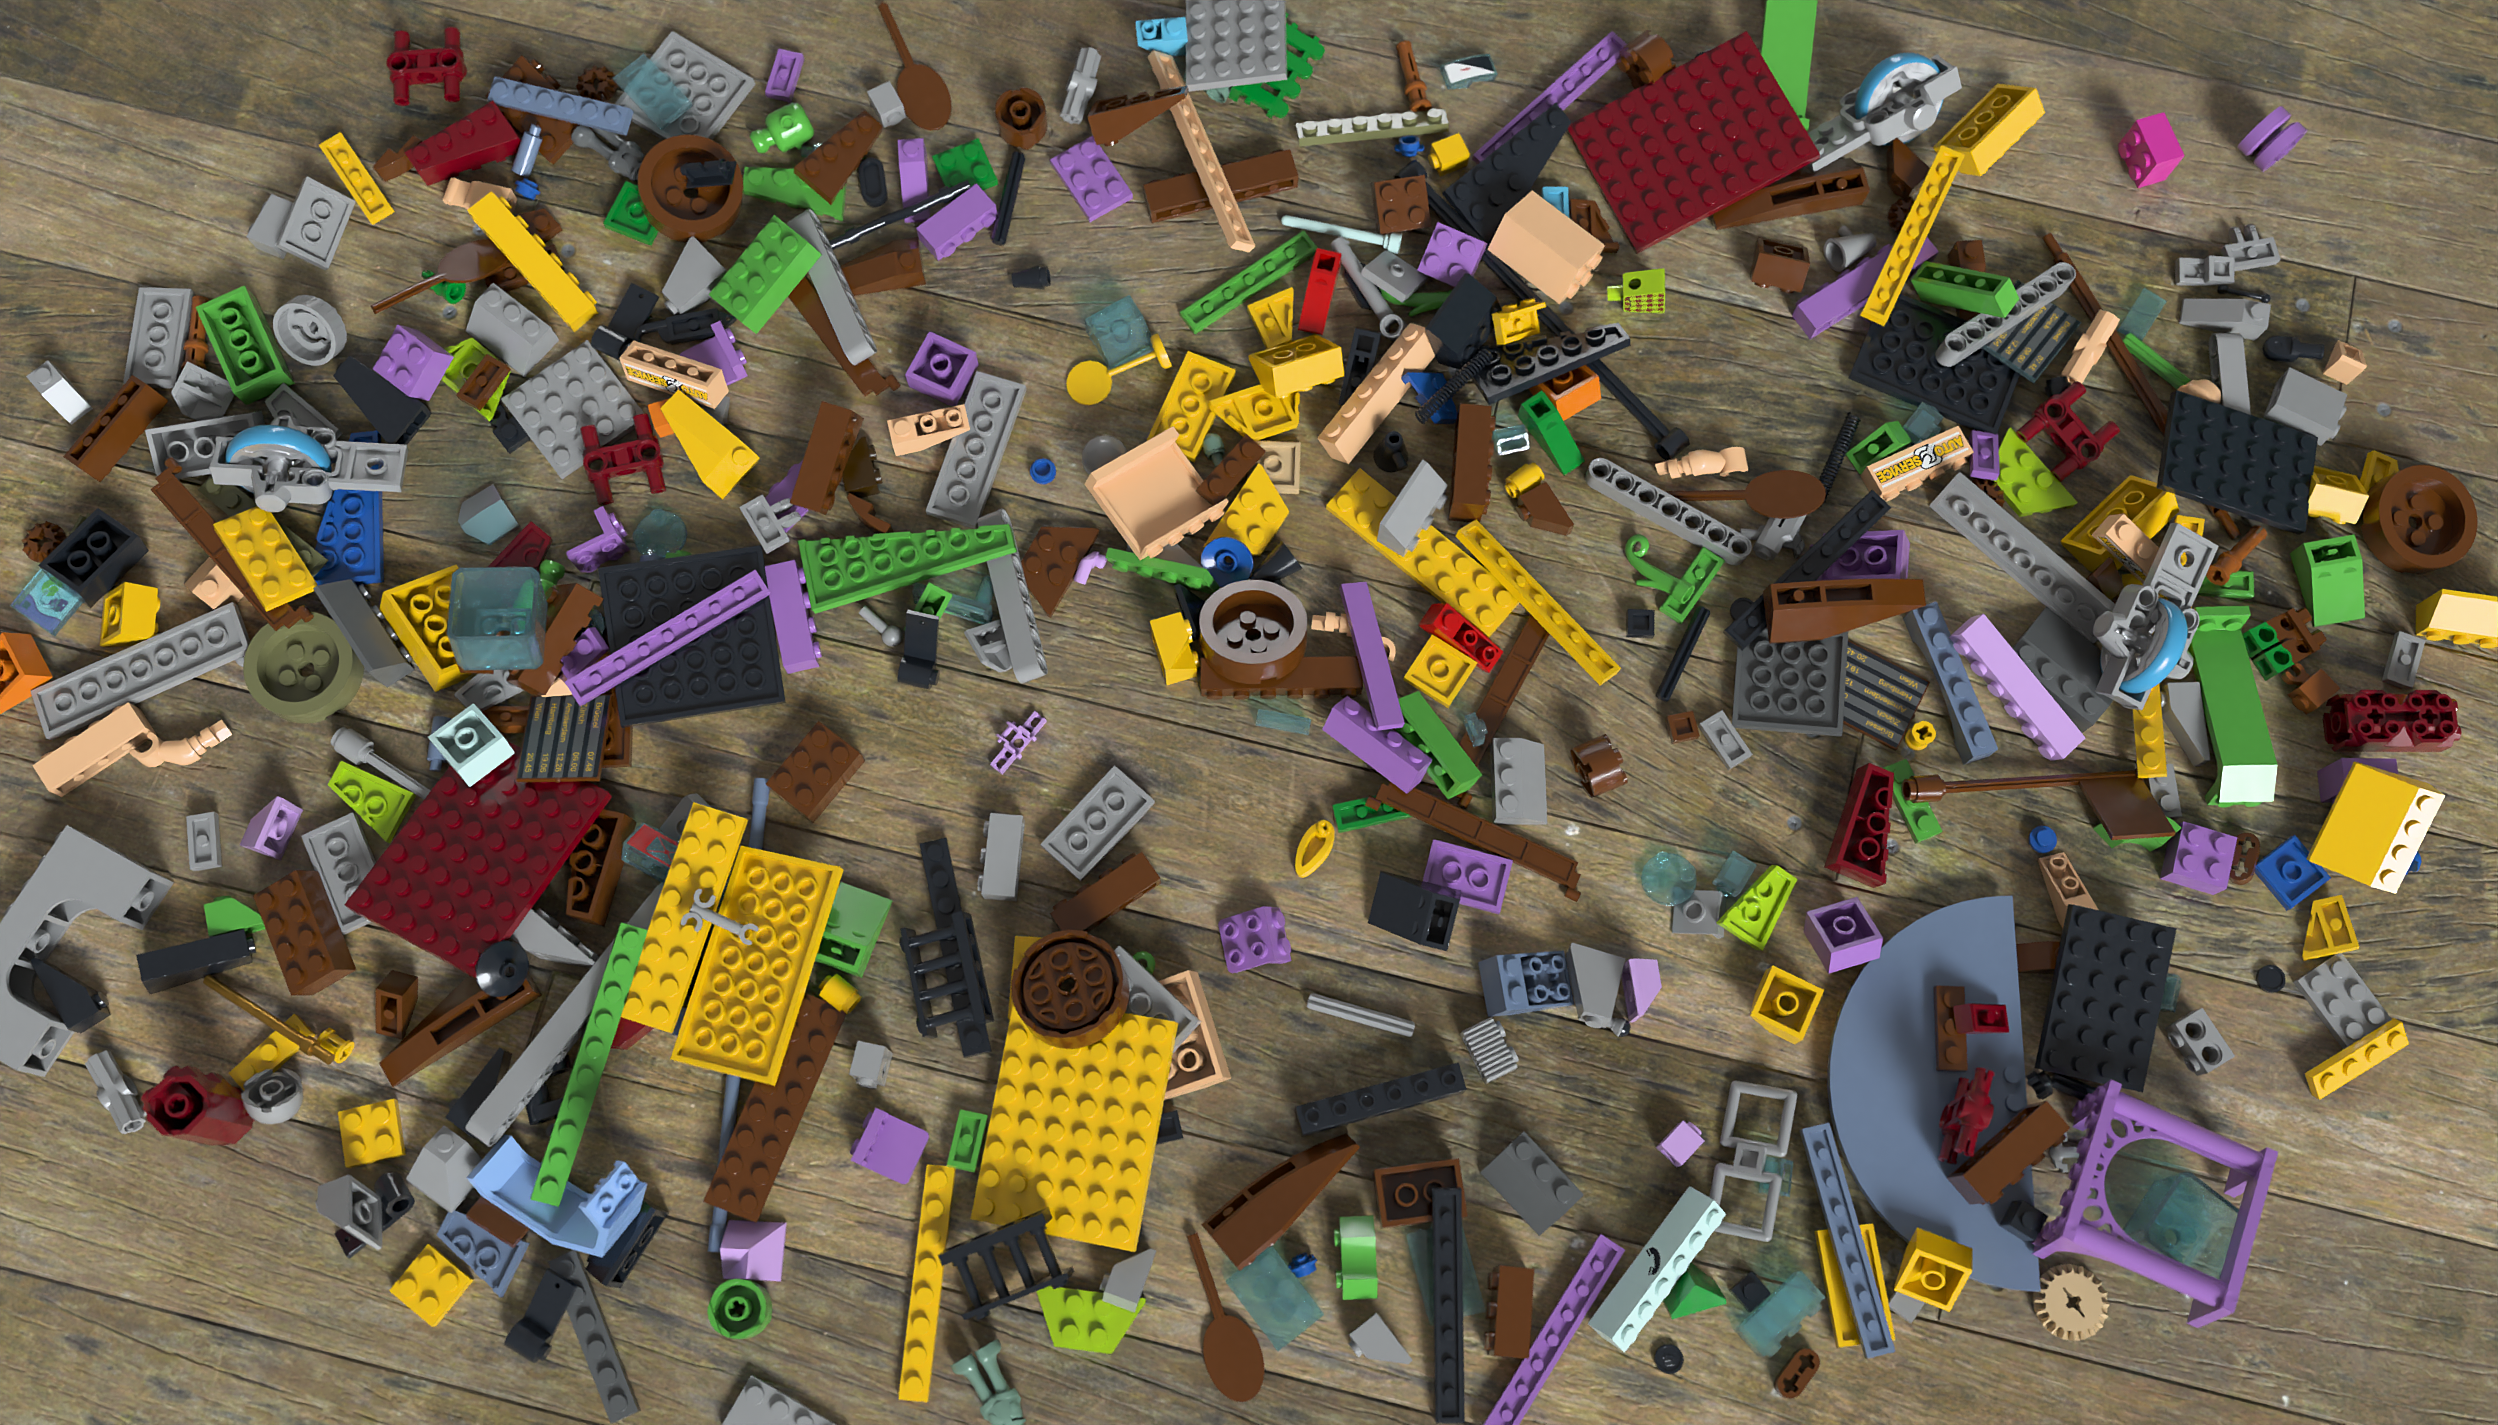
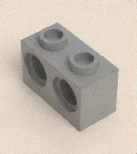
[2165,1008,2235,1076]

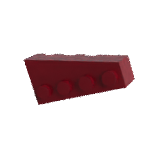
[404,101,521,186]
[1824,763,1894,888]

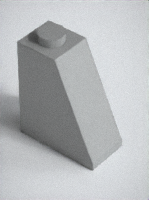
[662,236,727,315]
[1565,943,1625,1028]

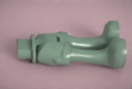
[950,1339,1026,1425]

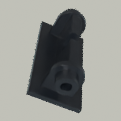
[680,159,737,188]

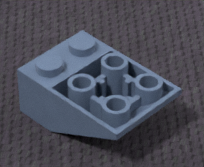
[1478,951,1574,1017]

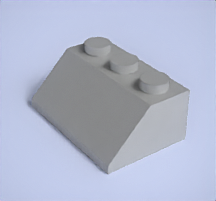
[466,283,559,377]
[1377,460,1448,557]
[1490,738,1547,825]

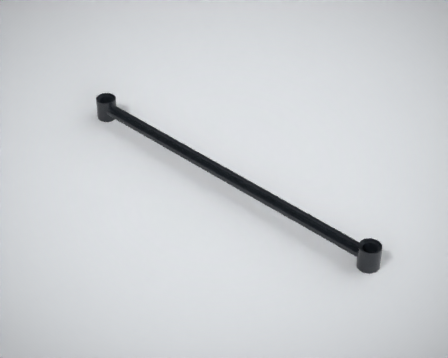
[1394,160,1690,461]

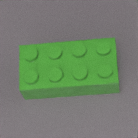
[709,215,822,334]
[196,285,295,405]

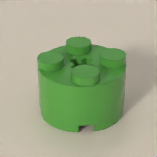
[708,1279,772,1339]

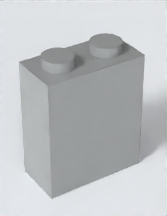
[2263,367,2347,446]

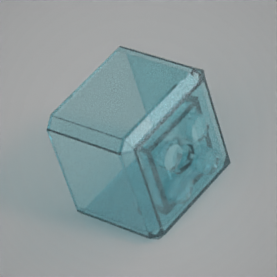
[447,567,547,670]
[2117,1172,2239,1294]

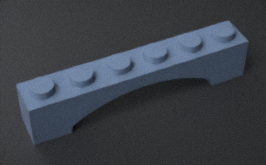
[1903,601,1998,765]

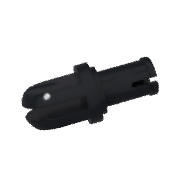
[2262,335,2325,362]

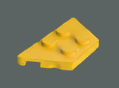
[1208,384,1300,441]
[1203,463,1289,557]

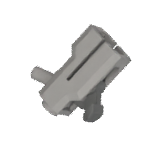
[1739,515,1806,560]

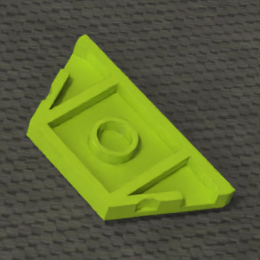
[441,338,511,422]
[1988,427,2078,517]
[1037,1286,1146,1354]

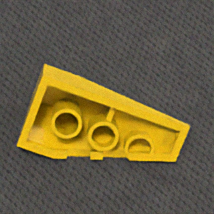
[660,389,760,500]

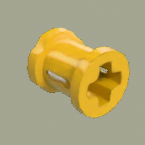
[1904,721,1936,751]
[317,1027,355,1064]

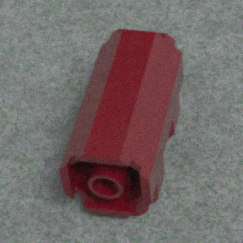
[2322,690,2461,752]
[141,1065,254,1145]

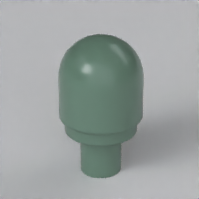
[1202,433,1225,468]

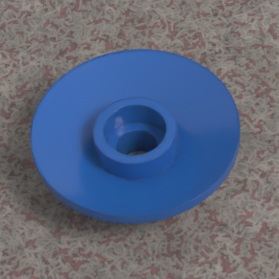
[1201,537,1253,587]

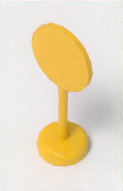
[1066,333,1172,405]

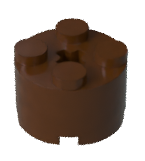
[1616,30,1676,89]
[995,87,1048,150]
[1570,734,1628,798]

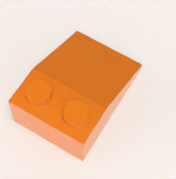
[1529,337,1601,421]
[0,632,53,714]

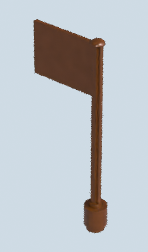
[1902,768,2176,840]

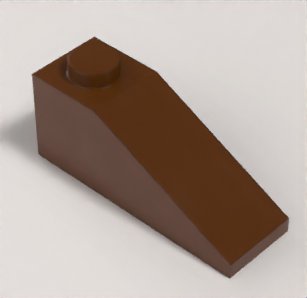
[1948,240,1986,321]

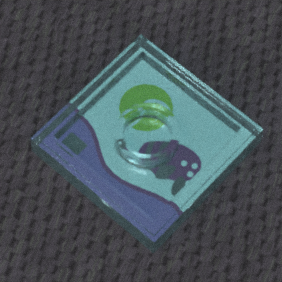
[10,568,82,636]

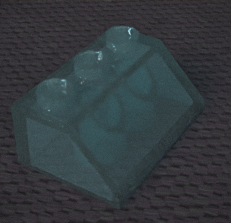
[1225,1246,1324,1351]

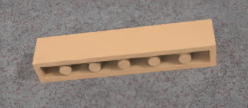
[1317,323,1435,464]

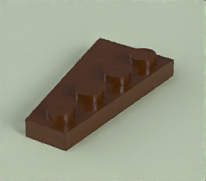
[794,110,883,205]

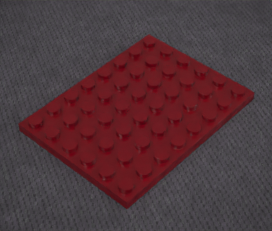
[1567,31,1820,254]
[344,741,612,978]

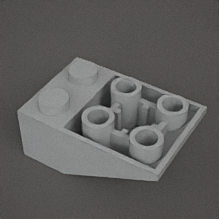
[511,908,600,969]

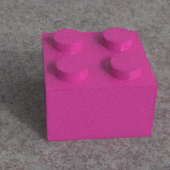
[2118,112,2185,188]

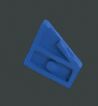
[1401,372,1458,424]

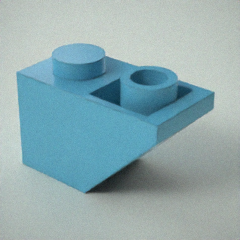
[1136,17,1188,56]

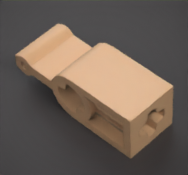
[443,178,518,214]

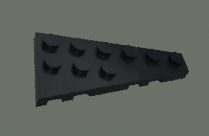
[1442,103,1572,245]
[1467,323,1631,405]

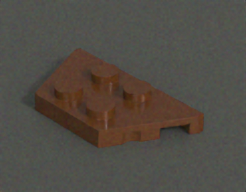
[1021,527,1100,618]

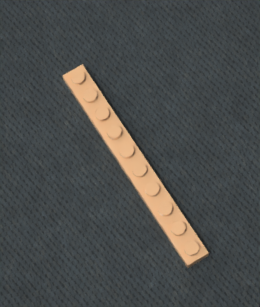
[1148,50,1255,252]

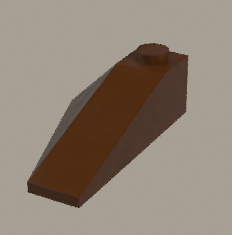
[1087,86,1189,146]
[840,237,926,296]

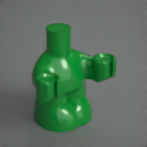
[421,270,466,304]

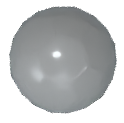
[1082,435,1127,475]

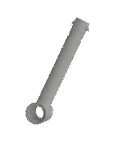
[1330,237,1408,342]

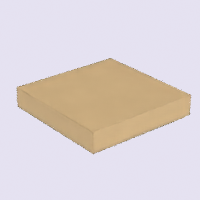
[1247,440,1301,494]

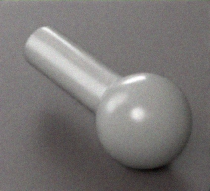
[858,605,903,647]

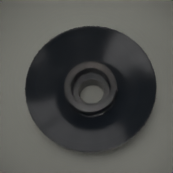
[475,940,529,997]

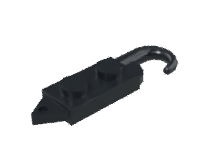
[633,308,737,345]

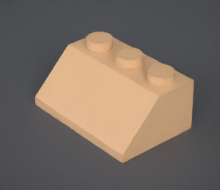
[184,557,244,610]

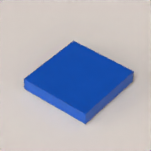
[2255,835,2331,911]

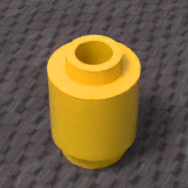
[1505,462,1545,499]
[819,974,862,1014]

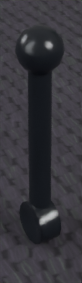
[2217,285,2271,303]

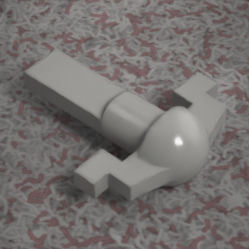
[2050,1133,2079,1173]

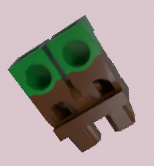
[2243,608,2327,681]

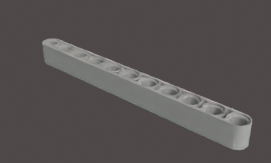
[466,883,664,1146]

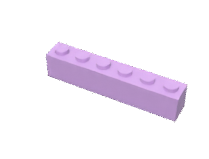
[1949,614,2085,761]

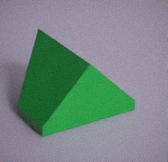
[1662,1262,1727,1320]

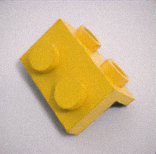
[1492,298,1546,345]

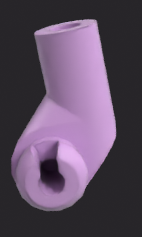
[1073,551,1107,585]

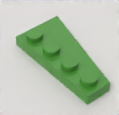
[743,167,847,221]
[1105,547,1219,595]

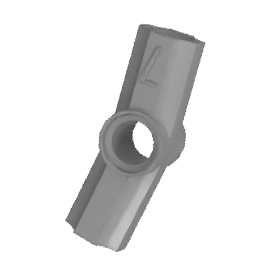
[1060,47,1101,124]
[85,1050,146,1134]

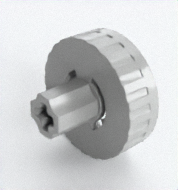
[273,295,347,366]

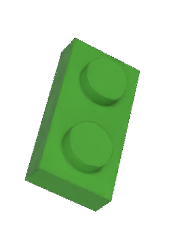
[947,1109,988,1172]

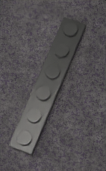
[548,1250,641,1424]

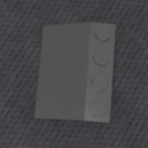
[2012,607,2113,733]

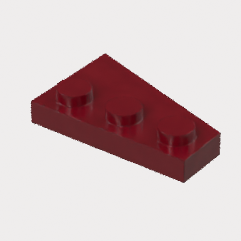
[476,521,553,611]

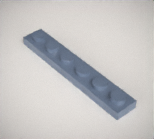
[487,76,634,136]

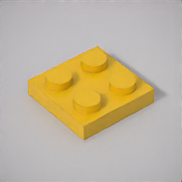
[1403,634,1478,708]
[338,1099,406,1168]
[389,1244,474,1327]

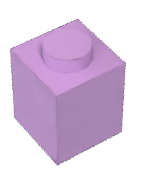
[1656,1121,1704,1167]

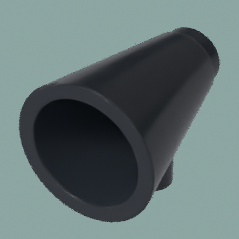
[1373,431,1408,473]
[1249,540,1303,589]

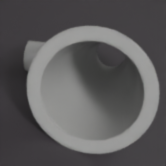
[1824,226,1877,272]

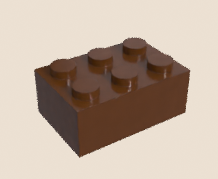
[766,721,865,823]
[1372,1158,1468,1229]
[1483,1265,1535,1359]

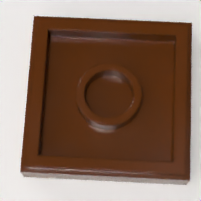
[466,1196,530,1249]

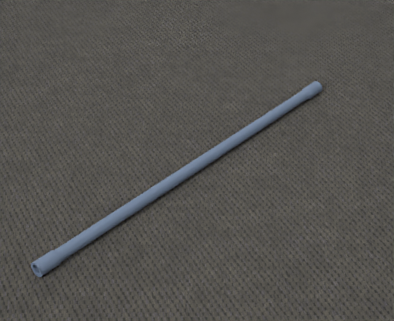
[707,778,770,1253]

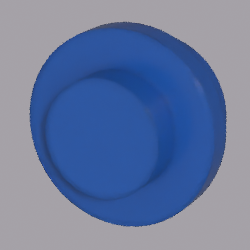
[515,178,541,200]
[1030,459,1056,484]
[2028,826,2057,853]

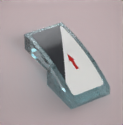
[1439,54,1498,89]

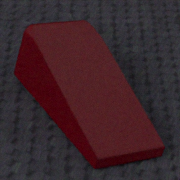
[1953,1003,2009,1034]

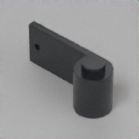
[591,283,660,361]
[897,610,940,690]
[334,1172,415,1259]
[504,1268,578,1363]

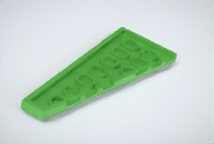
[798,524,1017,614]

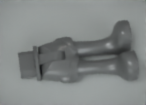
[571,125,645,182]

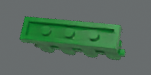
[1228,13,1325,119]

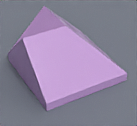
[240,796,303,861]
[1621,959,1662,1023]
[720,1220,787,1281]

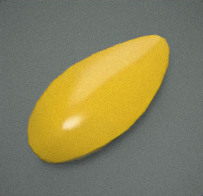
[1295,820,1335,878]

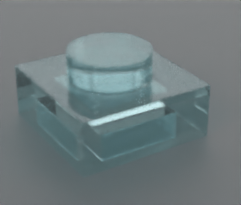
[1464,712,1488,747]

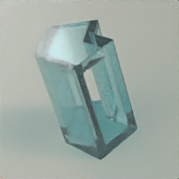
[1492,424,1530,456]
[2160,973,2182,1012]
[1759,1157,1793,1197]

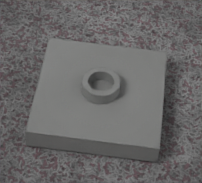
[1361,249,1428,302]

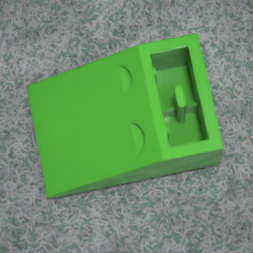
[2290,535,2365,627]
[815,882,893,978]

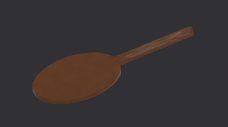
[878,2,952,131]
[370,239,509,314]
[1666,470,1826,519]
[1187,1233,1264,1402]

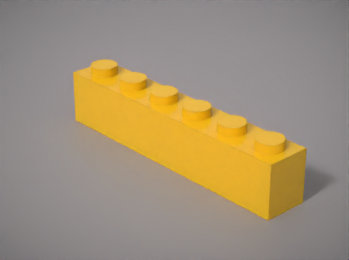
[467,191,598,332]

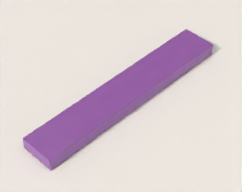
[1339,582,1405,730]

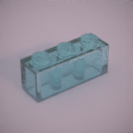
[1734,1271,1825,1357]

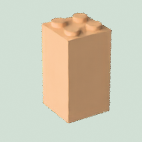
[1487,190,1605,304]

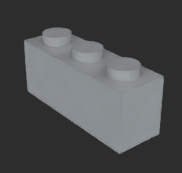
[977,813,1025,901]

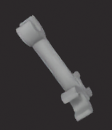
[681,889,759,945]

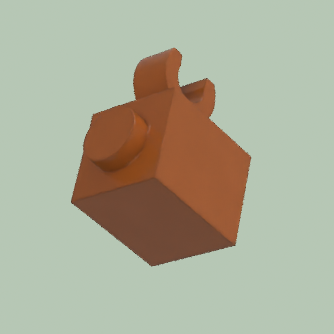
[2281,663,2341,715]

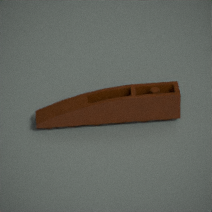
[1712,158,1870,230]
[1763,579,1926,644]
[379,967,542,1087]
[1201,1134,1360,1271]

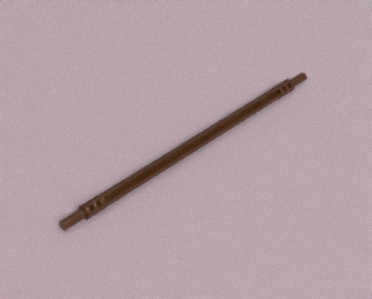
[2042,233,2242,540]

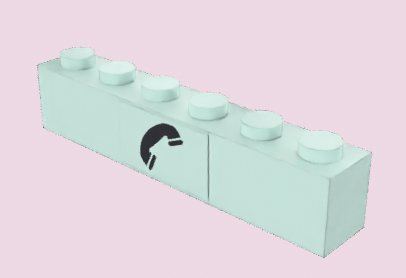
[1588,1186,1726,1352]

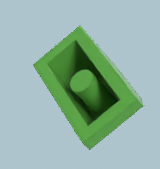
[1846,421,1913,475]
[904,582,953,630]
[204,896,265,937]

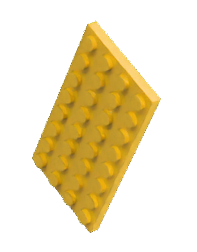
[670,846,843,1086]

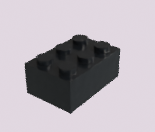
[38,508,149,608]

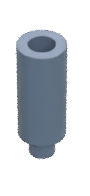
[511,124,543,177]
[427,716,451,772]

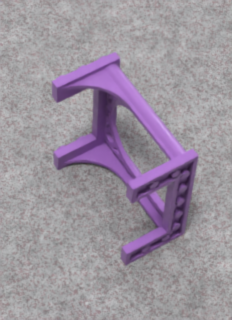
[2032,1080,2278,1328]

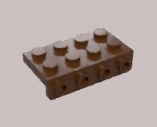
[485,55,593,165]

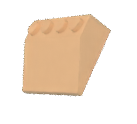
[1159,970,1232,1100]

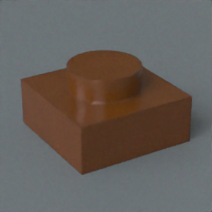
[1665,711,1700,744]

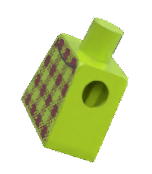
[1607,268,1665,313]

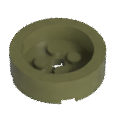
[243,612,364,724]

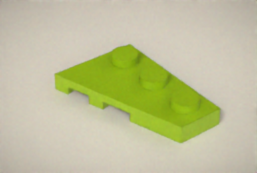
[328,761,416,844]
[1716,865,1797,951]

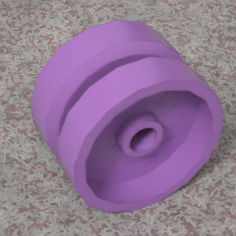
[2237,106,2308,172]

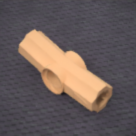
[2060,309,2120,384]

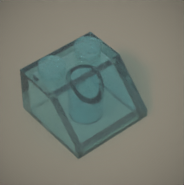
[1085,295,1154,369]

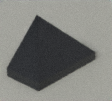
[1174,584,1205,641]

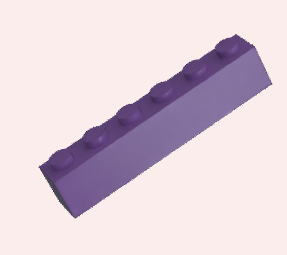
[1792,237,1939,339]

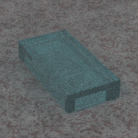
[2117,288,2167,341]
[1256,709,1311,735]

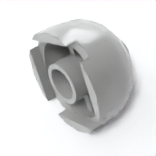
[241,1068,303,1125]

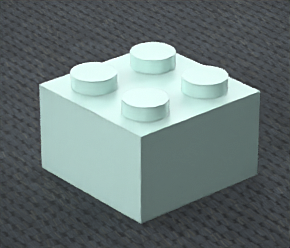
[428,703,515,787]

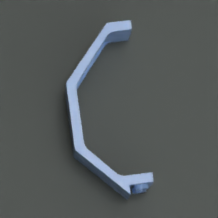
[466,1134,647,1257]

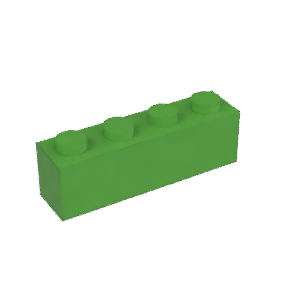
[1911,261,2019,318]
[1394,691,1482,799]

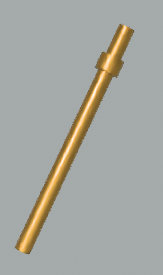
[203,974,335,1065]

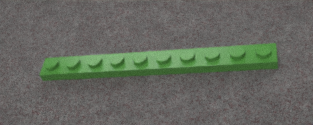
[530,922,648,1207]

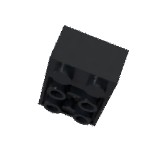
[1368,871,1461,951]

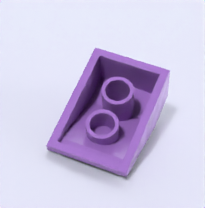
[1821,530,1910,581]

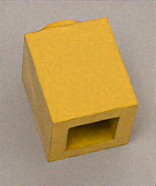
[1428,133,1470,177]

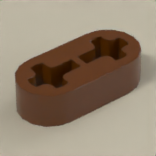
[2229,833,2260,885]
[1774,1348,1820,1399]

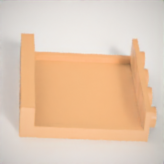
[1084,426,1229,560]

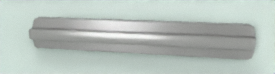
[1307,993,1415,1037]

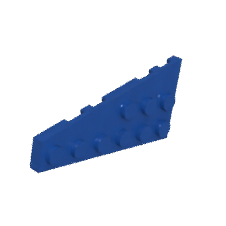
[313,431,384,585]

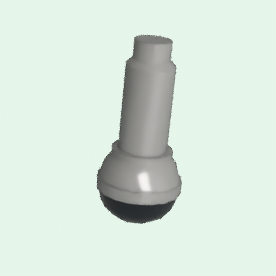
[1606,1017,1631,1037]

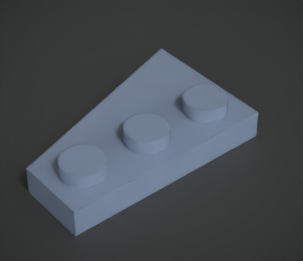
[437,1210,530,1297]

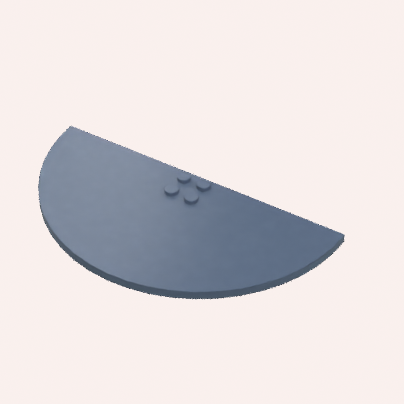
[1827,896,2041,1292]

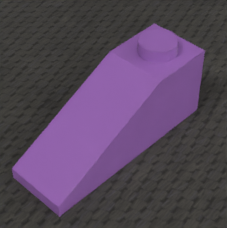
[898,138,930,223]

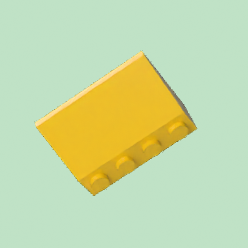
[380,564,512,692]
[2307,761,2445,894]

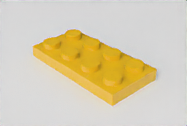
[1147,351,1236,463]
[213,506,317,612]
[1814,1223,1895,1348]

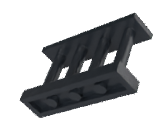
[899,911,994,1039]
[938,1207,1075,1321]

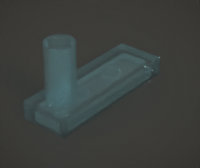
[912,576,994,625]

